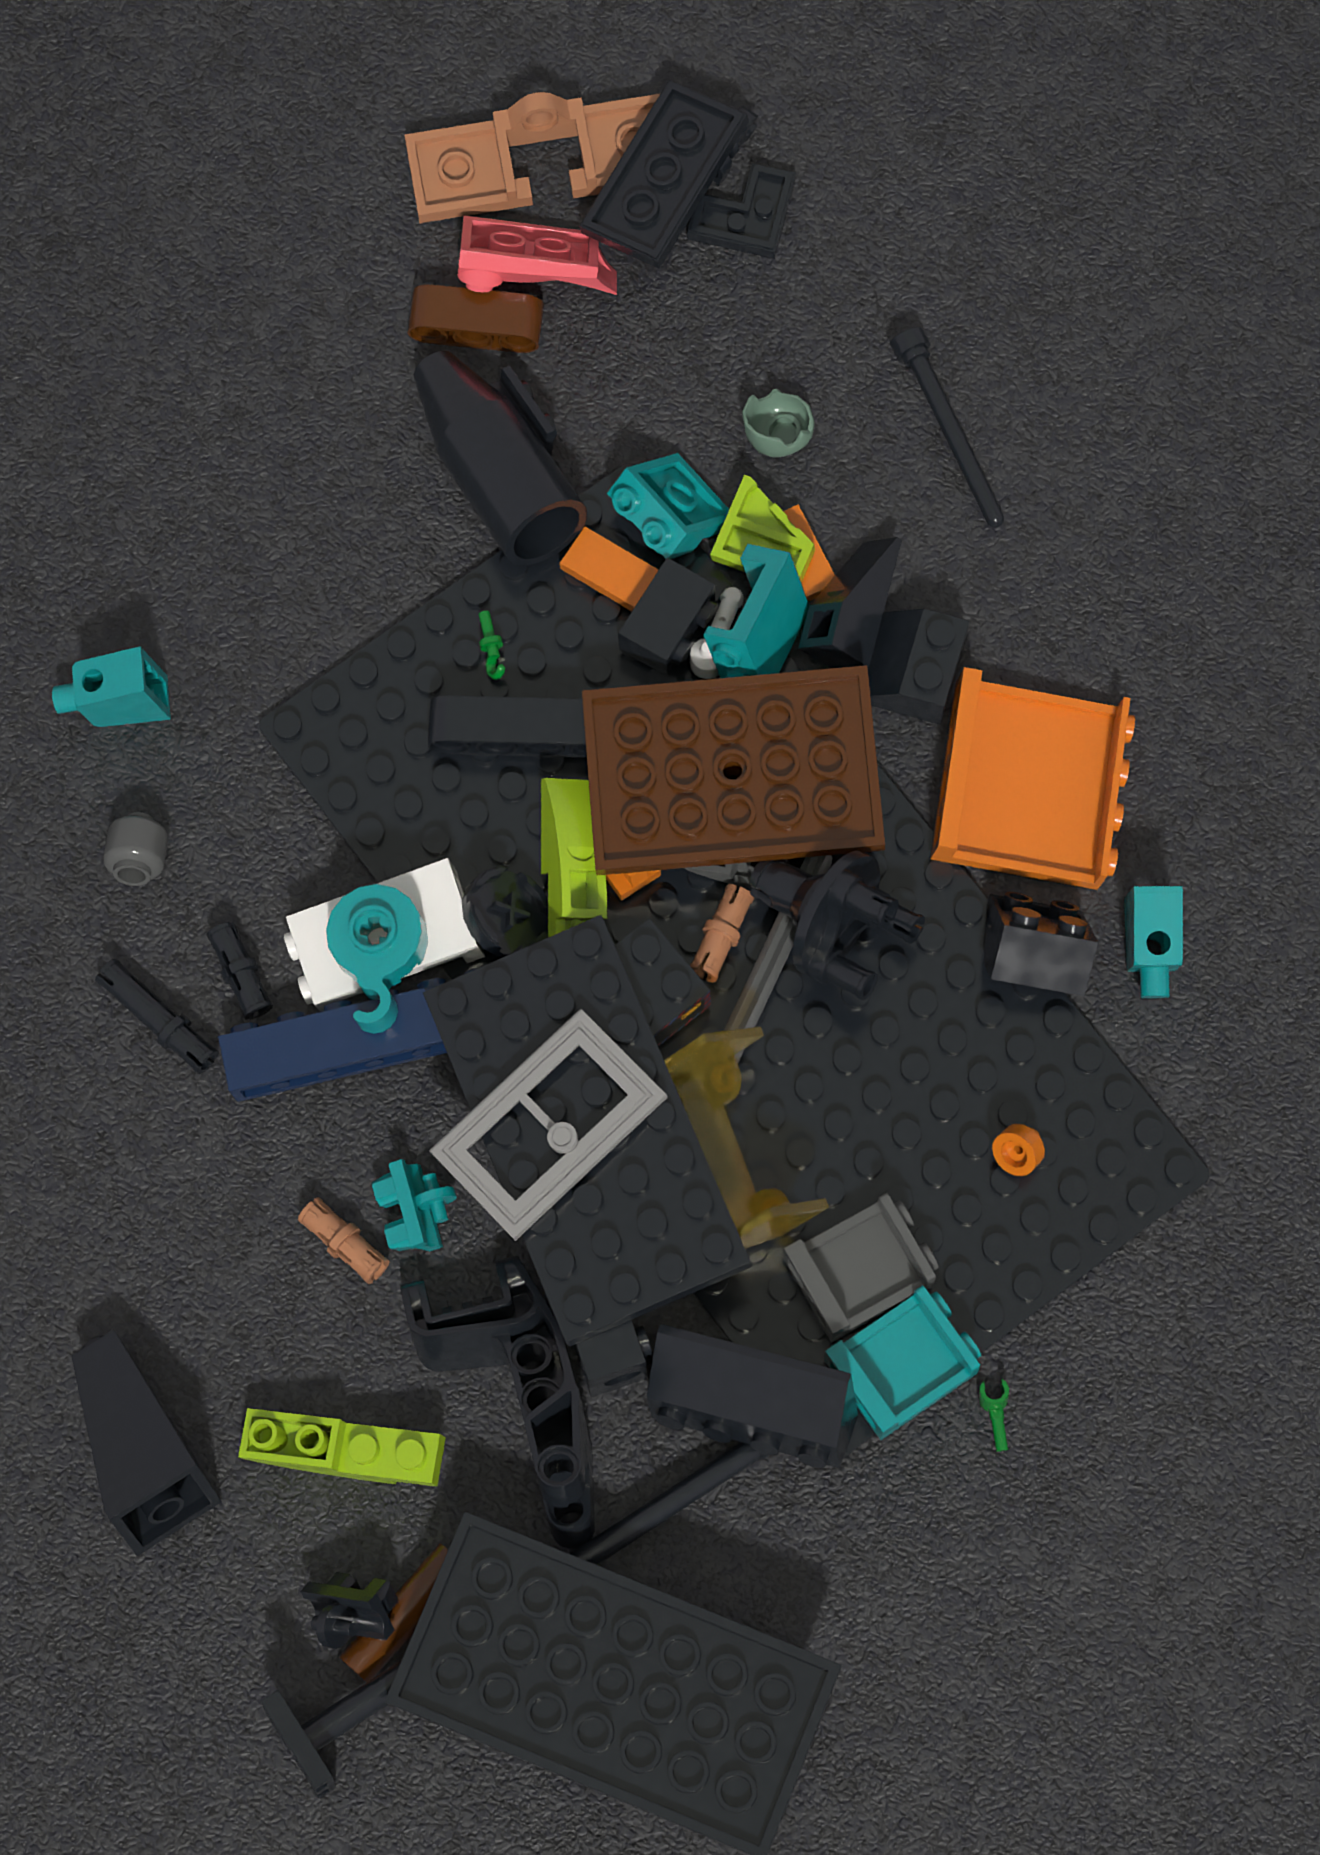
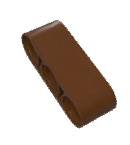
[407,285,544,353]

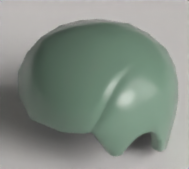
[742,389,815,458]

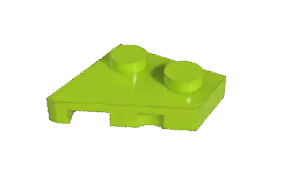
[710,475,815,583]

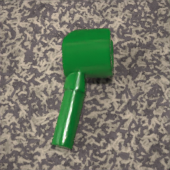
[979,1379,1009,1452]

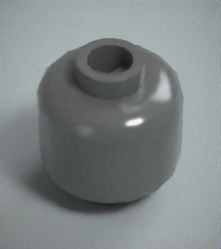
[103,812,169,886]

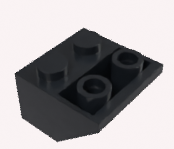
[984,892,1098,996]

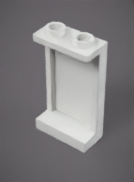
[284,858,485,1012]

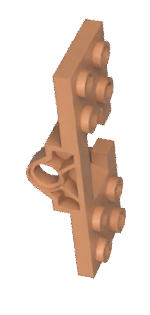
[405,92,660,223]

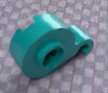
[326,884,428,1034]

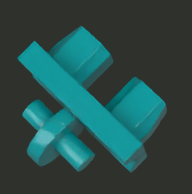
[371,1159,457,1251]

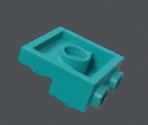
[607,453,729,559]

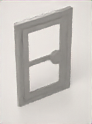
[429,1009,668,1241]

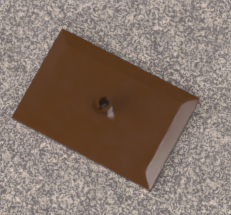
[582,665,885,876]

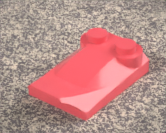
[457,216,617,295]

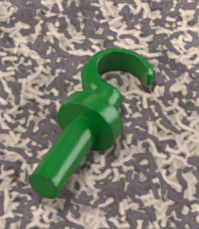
[479,611,505,680]

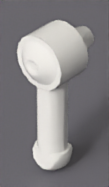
[690,587,744,679]

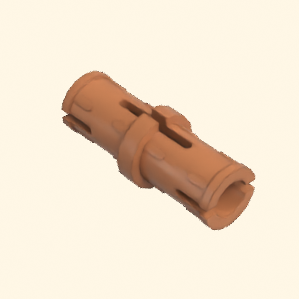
[690,884,754,982]
[298,1197,390,1284]

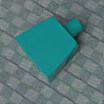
[52,647,171,727]
[1124,886,1183,998]

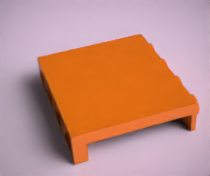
[930,667,1135,890]

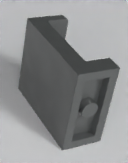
[783,1193,939,1343]

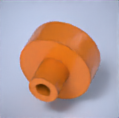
[992,1124,1045,1176]

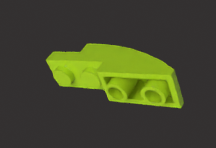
[541,778,607,937]
[238,1408,446,1487]

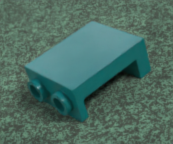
[704,544,809,678]
[824,1285,981,1440]

